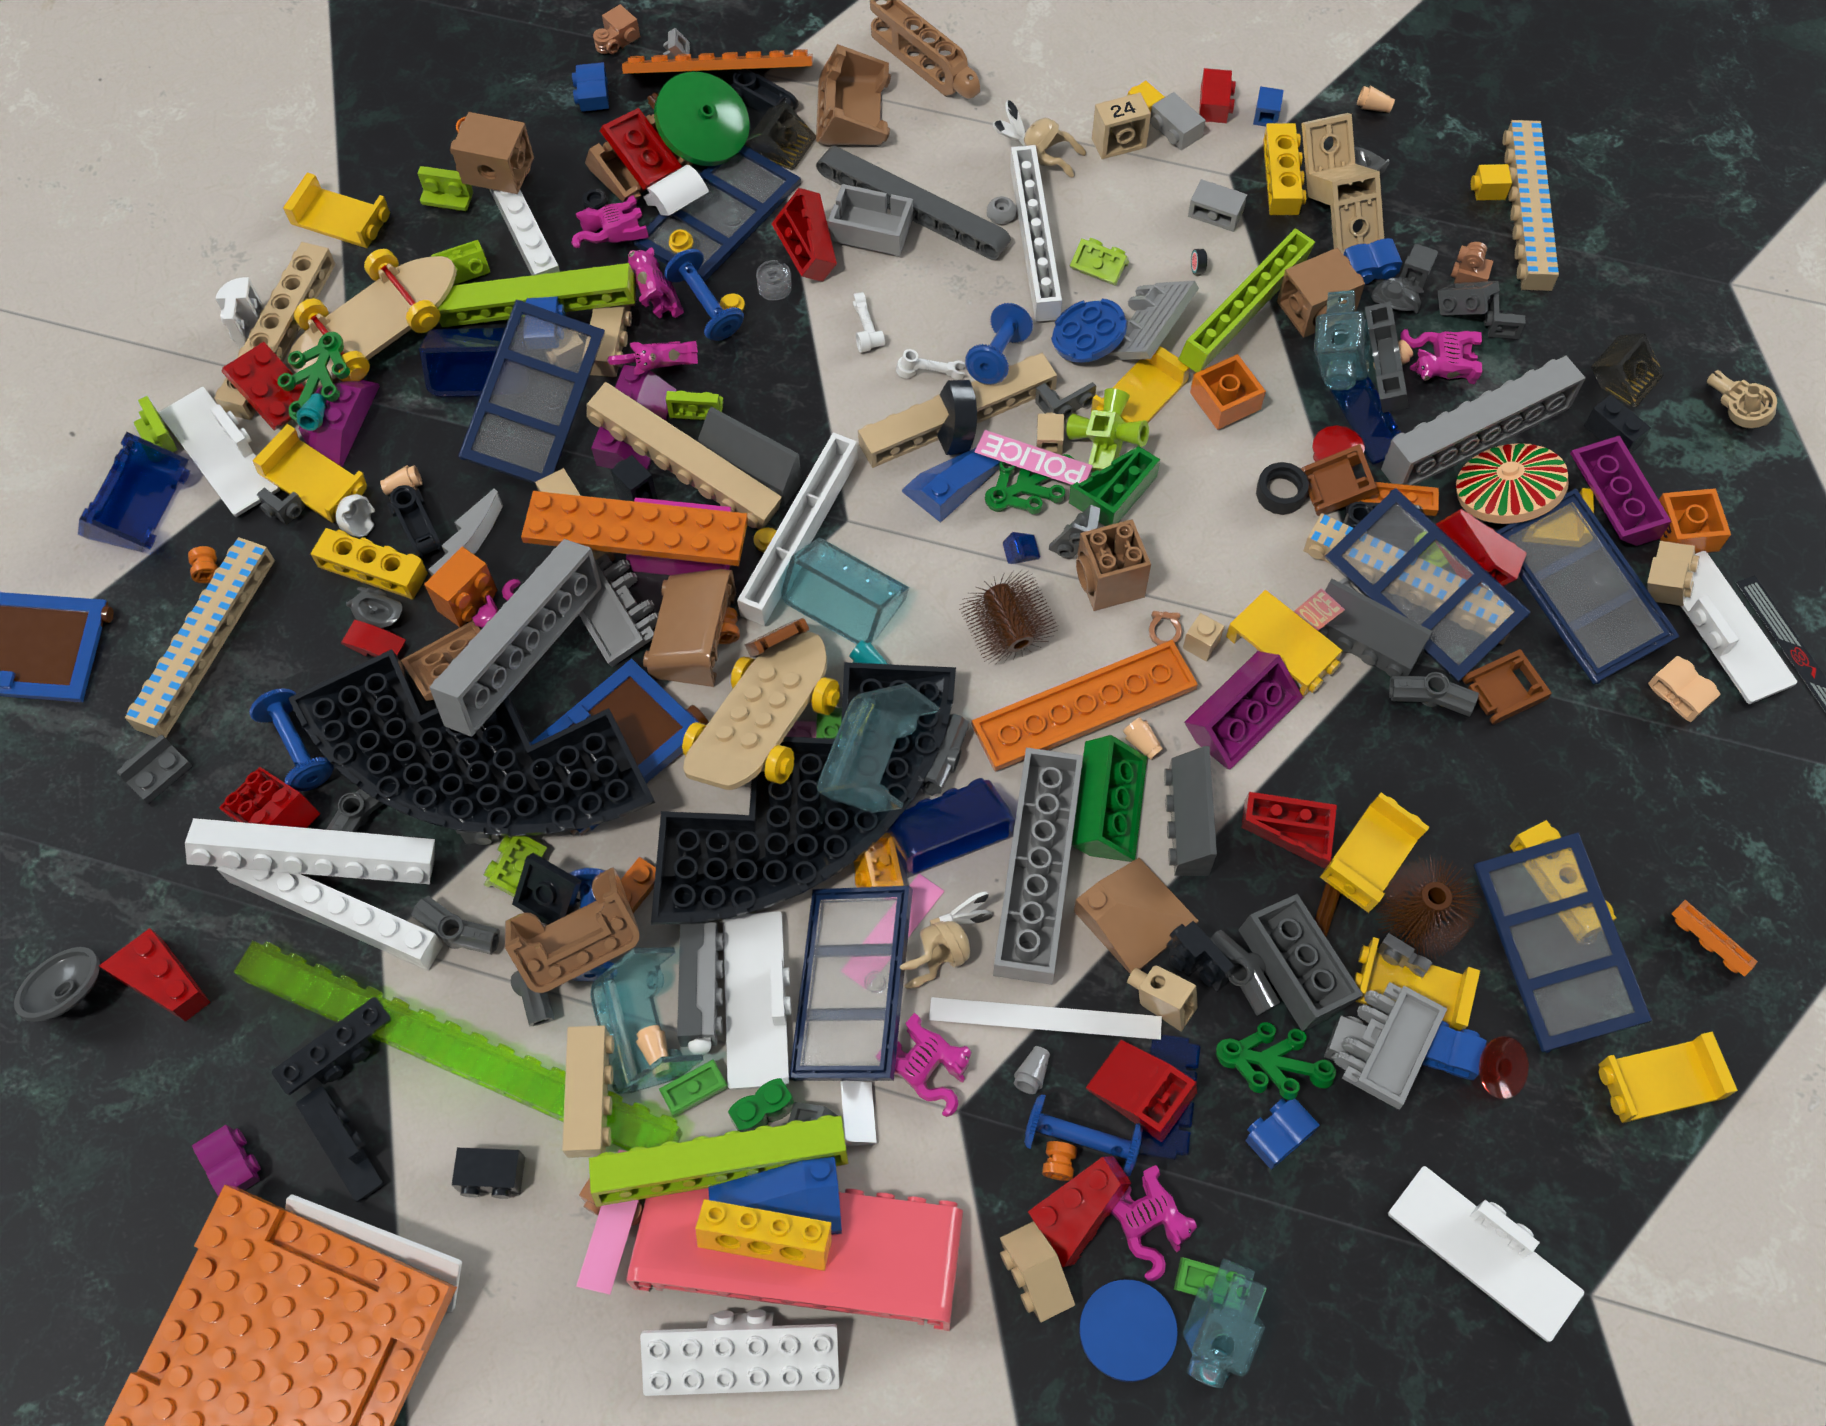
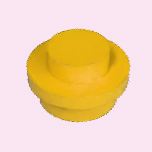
[669,229,694,254]
[720,294,745,312]
[754,527,776,553]

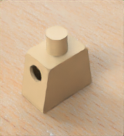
[1127,966,1197,1032]

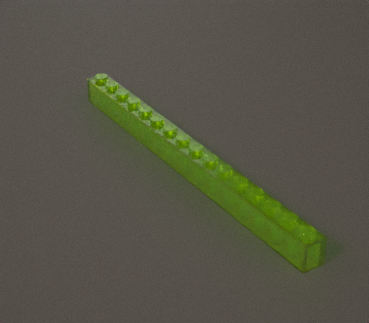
[234,941,683,1151]

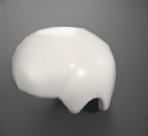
[336,494,375,538]

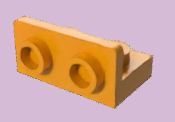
[853,833,904,888]

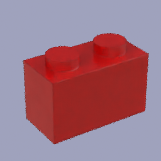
[1199,68,1236,123]

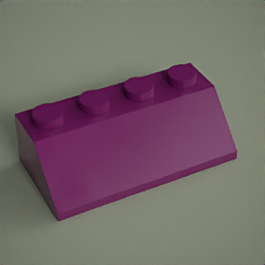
[591,364,677,471]
[1570,436,1671,546]
[1184,651,1303,770]

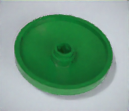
[654,72,750,166]

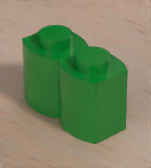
[728,1078,794,1132]

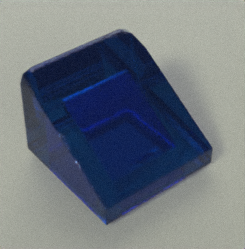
[1003,532,1040,564]

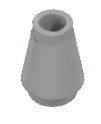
[1014,1046,1050,1094]

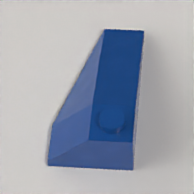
[902,448,1000,523]
[708,1157,842,1235]

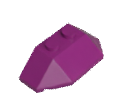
[299,380,380,467]

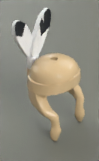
[993,100,1086,178]
[900,892,993,989]

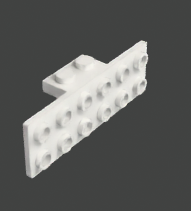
[159,387,280,517]
[1681,551,1797,704]
[723,911,791,1090]
[1388,1166,1584,1342]
[285,1194,462,1312]
[640,1309,839,1396]

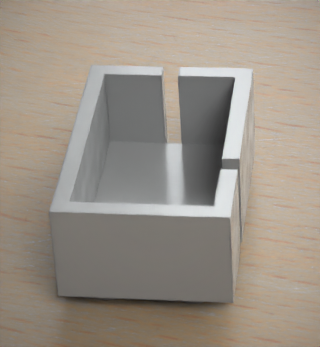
[828,184,913,256]

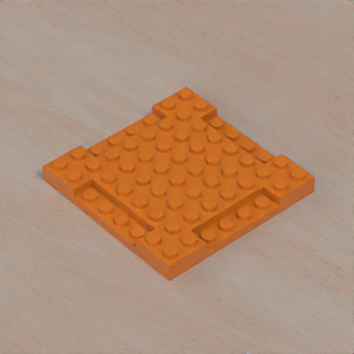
[104,1185,457,1426]

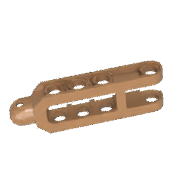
[870,0,980,99]

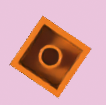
[1190,354,1266,430]
[1659,488,1731,553]
[424,546,498,627]

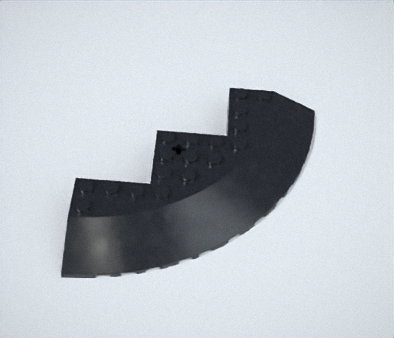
[288,649,656,836]
[651,662,956,925]

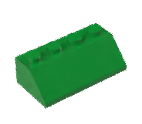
[1071,735,1147,862]

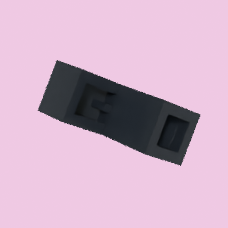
[937,380,977,455]

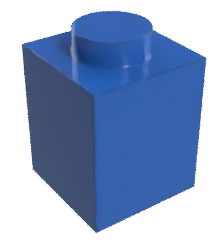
[1253,86,1284,127]

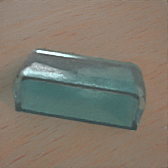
[781,537,910,645]

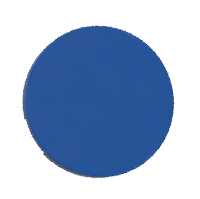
[1051,298,1127,363]
[1079,1280,1177,1382]

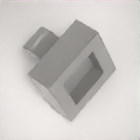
[663,28,690,59]

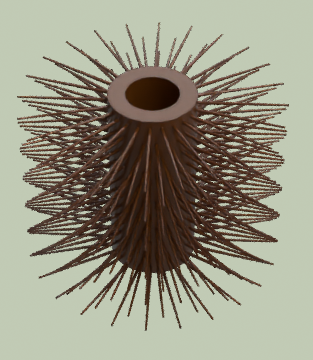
[959,570,1059,665]
[1375,856,1481,959]

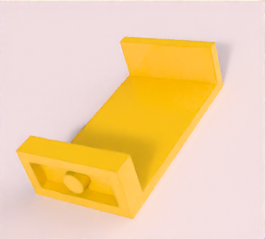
[283,172,390,248]
[1091,346,1190,423]
[252,424,367,523]
[1226,589,1343,697]
[1320,792,1429,913]
[1354,937,1480,1031]
[1599,1031,1738,1123]

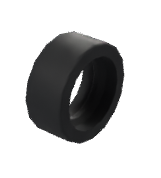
[1256,462,1309,515]

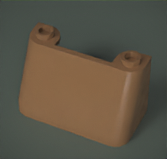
[816,44,891,145]
[585,114,693,202]
[643,569,736,687]
[505,867,640,993]

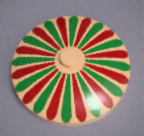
[1456,444,1569,524]

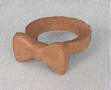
[1148,611,1182,646]

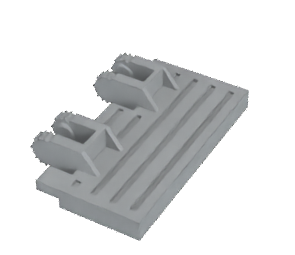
[1108,281,1199,360]
[579,554,659,667]
[1334,982,1447,1110]

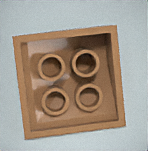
[401,621,481,701]
[1074,858,1198,974]

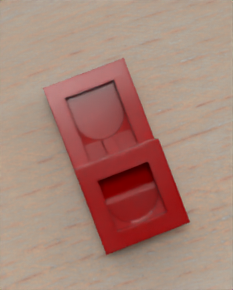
[341,620,406,657]

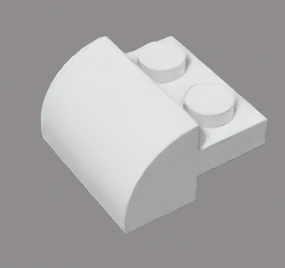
[644,165,709,216]
[215,277,264,350]

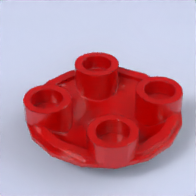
[1312,425,1365,469]

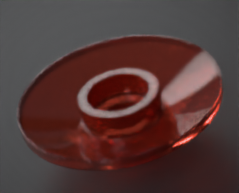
[1479,1036,1528,1099]

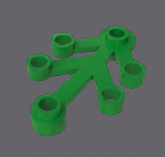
[277,332,350,423]
[985,454,1075,514]
[1216,1022,1336,1100]

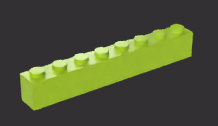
[1178,228,1315,373]
[438,263,636,327]
[589,1115,849,1207]

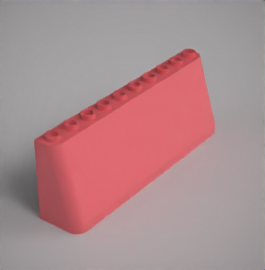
[626,1188,963,1331]

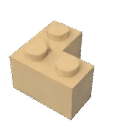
[1647,541,1700,606]
[1000,1221,1075,1322]

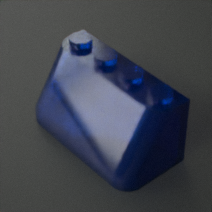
[419,327,532,396]
[887,778,1015,878]

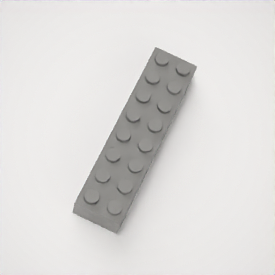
[1381,355,1585,486]
[429,539,602,737]
[993,748,1083,985]

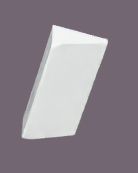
[840,1080,877,1147]

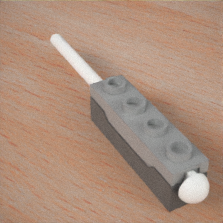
[677,921,724,1056]

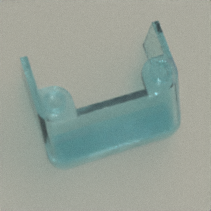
[817,683,939,813]
[590,947,704,1094]

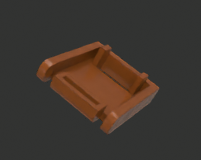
[1301,444,1379,516]
[744,618,809,657]
[1462,649,1552,725]

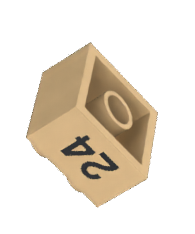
[1092,92,1151,159]

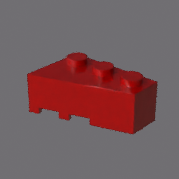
[771,188,837,282]
[1241,792,1337,869]
[99,928,211,1022]
[1028,1156,1131,1267]

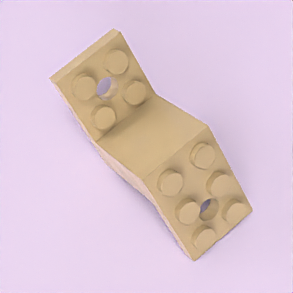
[1302,113,1384,255]

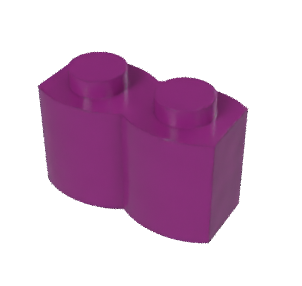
[192,1125,261,1197]

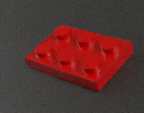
[600,108,682,190]
[222,342,304,431]

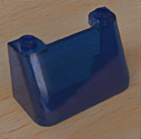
[78,432,191,553]

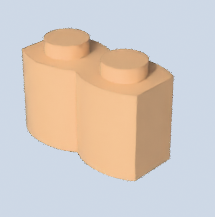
[1648,656,1721,722]

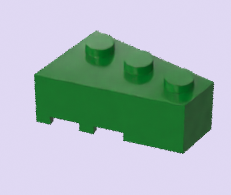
[1069,446,1160,526]

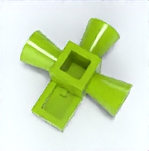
[1066,388,1149,471]

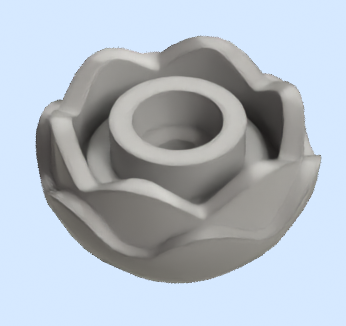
[986,196,1017,225]

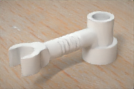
[853,292,885,353]
[896,349,965,380]

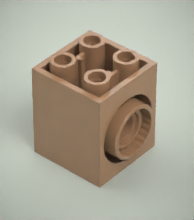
[450,112,534,194]
[1277,247,1365,338]
[1076,519,1151,611]

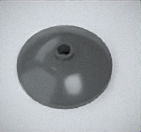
[14,947,100,1022]

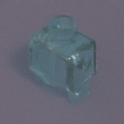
[1314,290,1371,390]
[1183,1258,1267,1388]

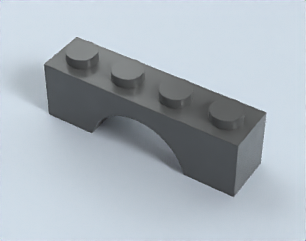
[1365,301,1409,413]

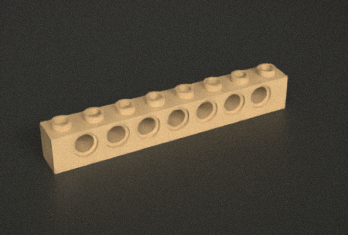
[214,242,335,420]

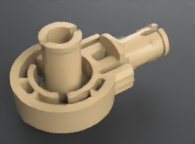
[1707,370,1777,428]

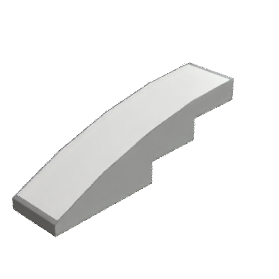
[428,489,503,576]

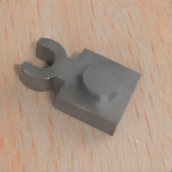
[1377,933,1432,978]

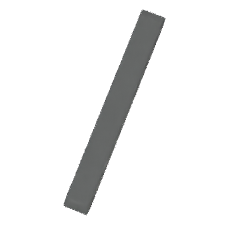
[816,146,1011,260]

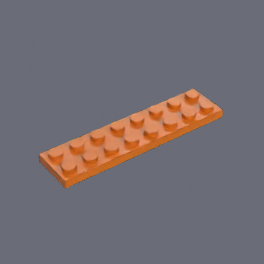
[622,49,813,74]
[521,491,748,566]
[971,640,1198,772]

